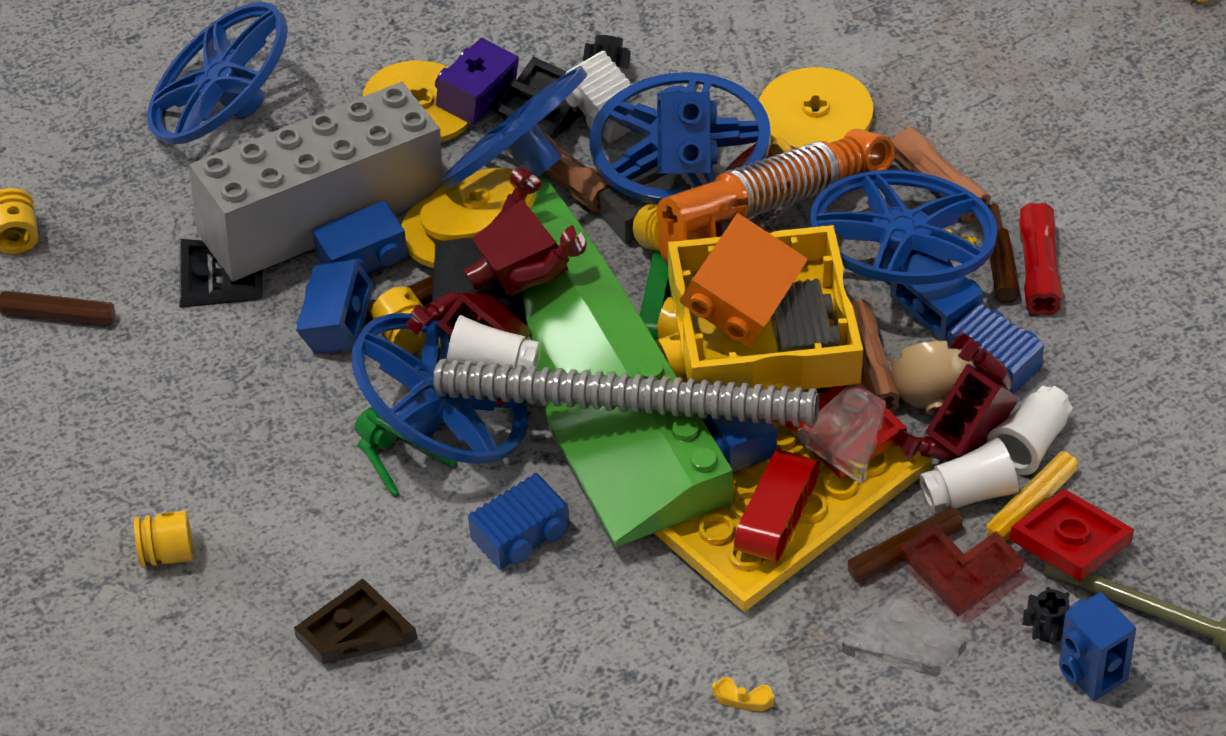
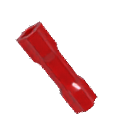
[1019,202,1062,316]

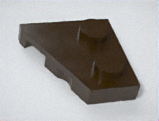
[294,579,417,664]

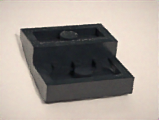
[489,56,583,139]
[432,238,520,312]
[179,239,263,308]

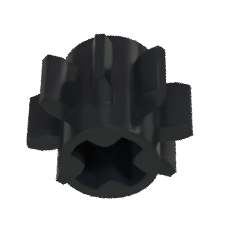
[583,35,631,69]
[1022,587,1070,645]

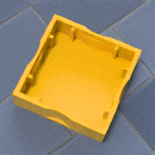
[668,225,863,391]

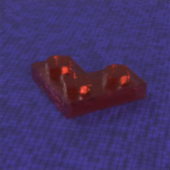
[900,523,1025,617]

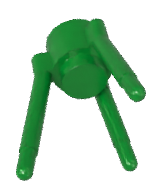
[354,407,456,497]

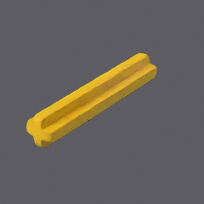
[986,451,1078,544]

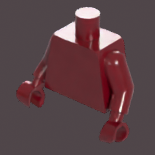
[463,168,586,296]
[405,291,531,406]
[893,332,1019,461]

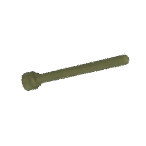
[1044,562,1226,653]

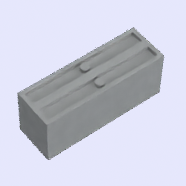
[189,82,442,282]

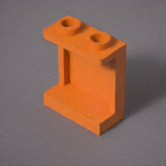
[680,213,808,347]

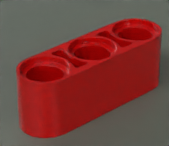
[734,449,820,563]

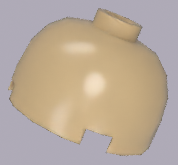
[890,341,975,415]

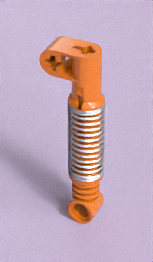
[657,128,895,264]

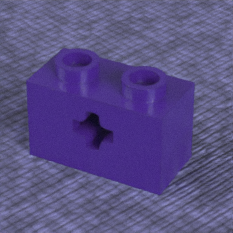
[435,37,519,125]

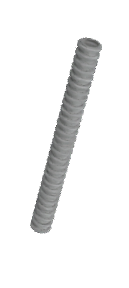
[433,358,819,428]

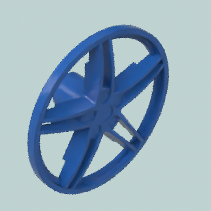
[147,2,288,145]
[440,66,588,189]
[589,72,771,204]
[810,170,997,285]
[351,313,528,464]

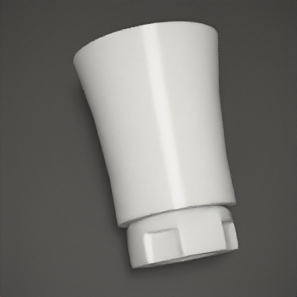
[447,315,541,370]
[987,386,1073,476]
[920,437,1019,514]

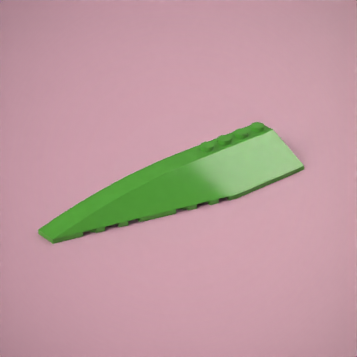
[521,173,734,548]

